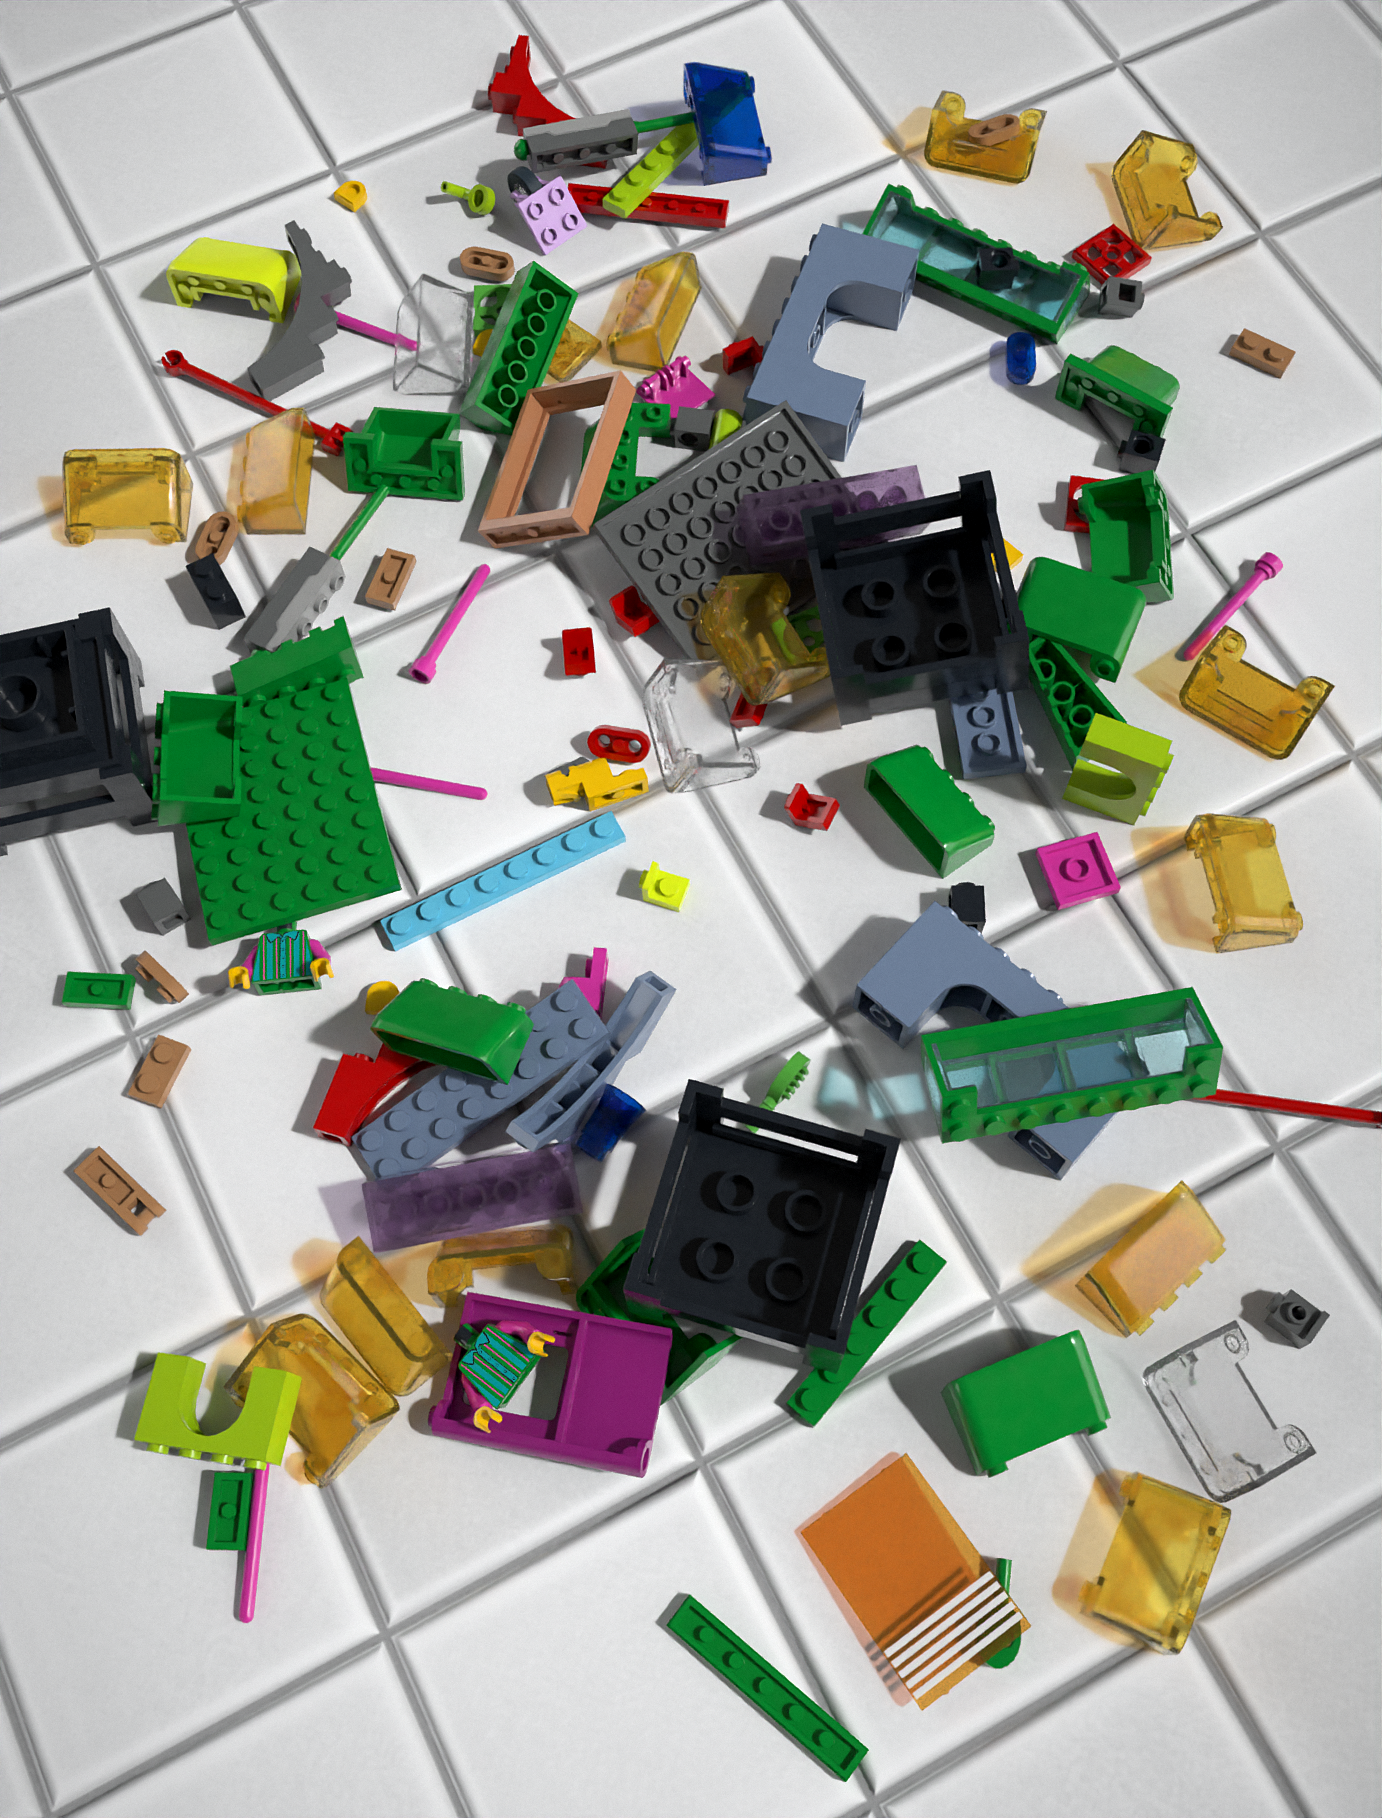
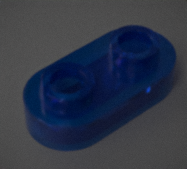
[1005,332,1036,385]

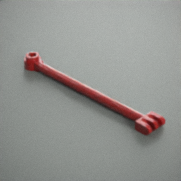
[161,350,353,456]
[1192,1089,1382,1128]

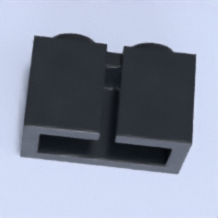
[185,553,246,630]

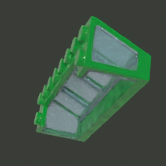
[862,183,1090,344]
[921,987,1223,1144]

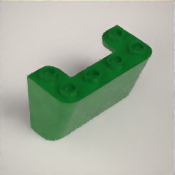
[151,690,243,826]

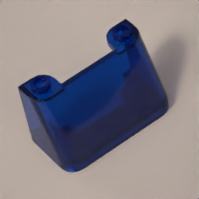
[683,62,772,186]

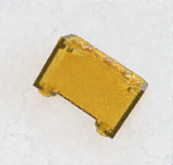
[924,90,1047,184]
[1111,130,1223,250]
[62,448,194,545]
[700,572,831,706]
[1179,625,1335,760]
[1184,813,1303,954]
[427,1223,579,1309]
[223,1313,400,1489]
[1078,1471,1231,1656]

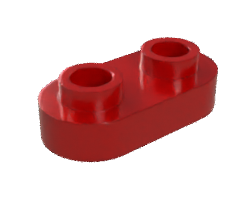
[587,725,651,763]

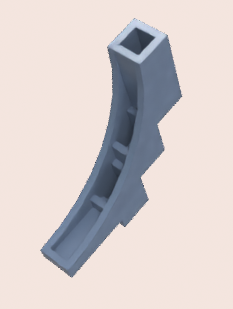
[506,971,677,1152]

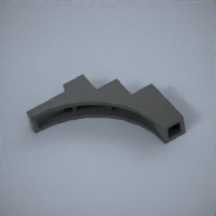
[247,220,352,401]

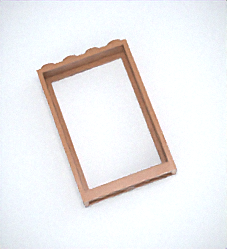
[478,370,636,548]

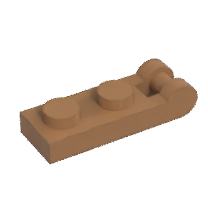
[74,1146,167,1236]

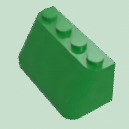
[863,744,995,879]
[370,978,534,1085]

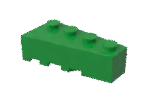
[230,616,364,708]
[1029,637,1127,771]

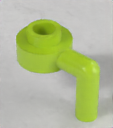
[441,181,495,215]

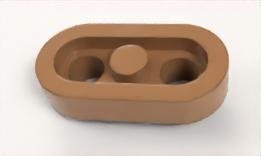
[968,114,1020,150]
[460,246,515,281]
[195,512,239,565]
[135,950,189,1003]

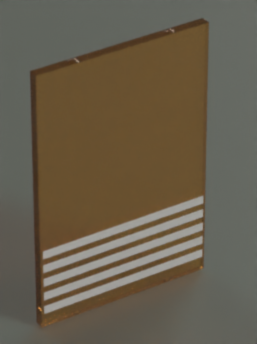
[800,1453,1032,1711]

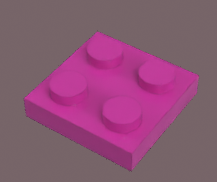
[1035,832,1121,910]

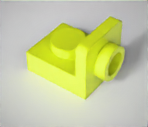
[639,861,690,912]

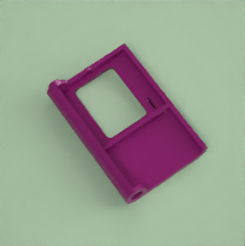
[428,1291,673,1478]

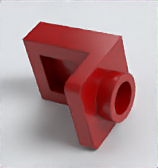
[722,336,764,375]
[609,585,660,637]
[562,627,596,676]
[784,783,840,831]

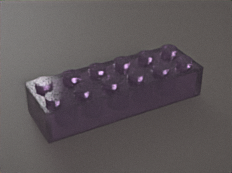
[737,465,930,565]
[361,1140,583,1254]

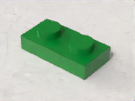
[62,971,136,1010]
[206,1472,254,1551]

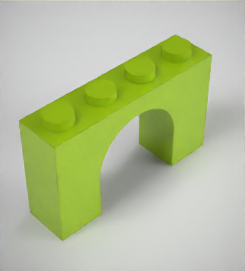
[1062,713,1174,825]
[134,1352,302,1471]

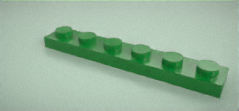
[786,1239,947,1428]

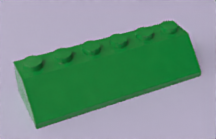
[458,261,579,436]

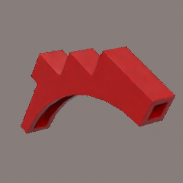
[488,35,608,169]
[313,1043,437,1147]

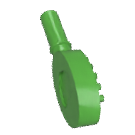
[745,1051,811,1134]

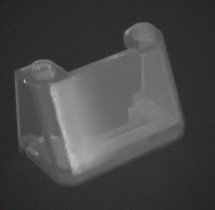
[642,658,760,793]
[1142,1320,1316,1503]

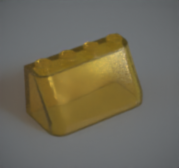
[606,251,702,372]
[237,408,315,535]
[1075,1180,1227,1338]
[319,1236,453,1397]

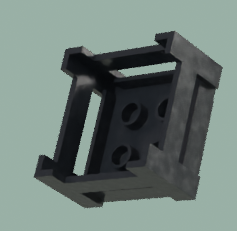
[800,470,1029,726]
[0,607,158,856]
[623,1079,901,1374]

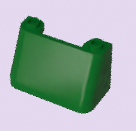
[1078,470,1174,603]
[1006,557,1146,683]
[940,1329,1111,1478]

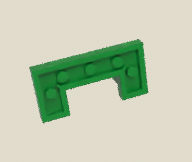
[1055,345,1180,438]
[343,407,465,500]

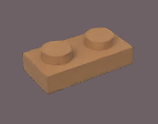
[1229,328,1296,379]
[365,548,416,611]
[128,1034,192,1109]

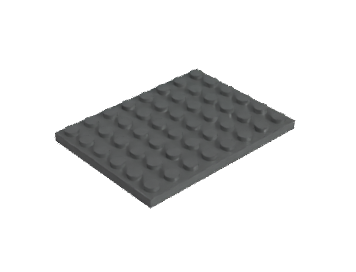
[593,400,888,676]

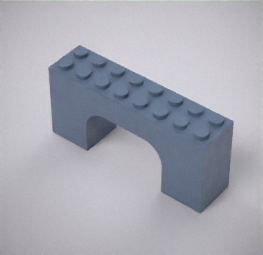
[743,223,919,462]
[852,901,1150,1180]

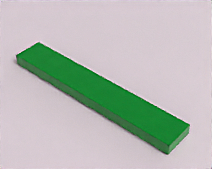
[666,1594,869,1782]

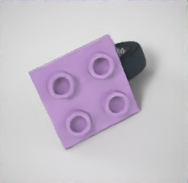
[507,166,587,255]

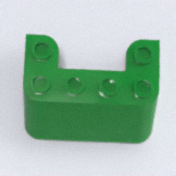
[580,403,672,527]

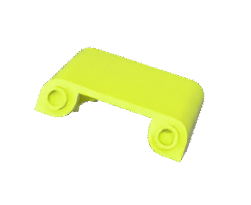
[166,237,301,323]

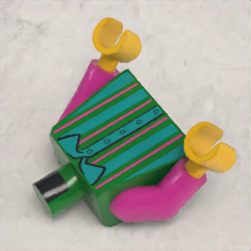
[228,921,334,996]
[453,1320,555,1433]

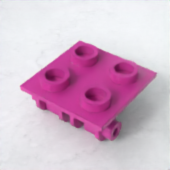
[636,356,715,420]

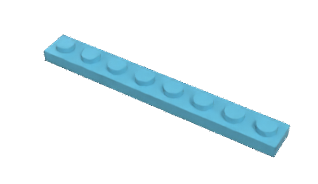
[380,811,626,952]

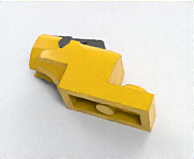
[545,756,649,812]

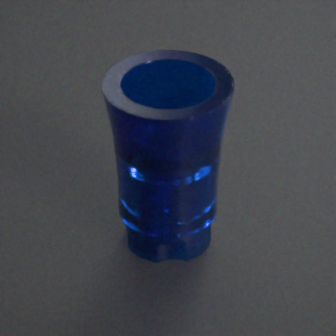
[575,1084,646,1163]

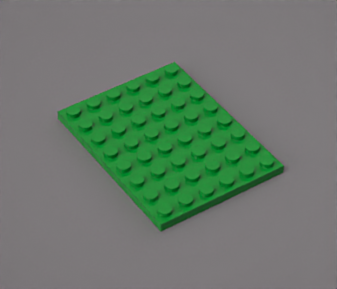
[186,678,402,946]

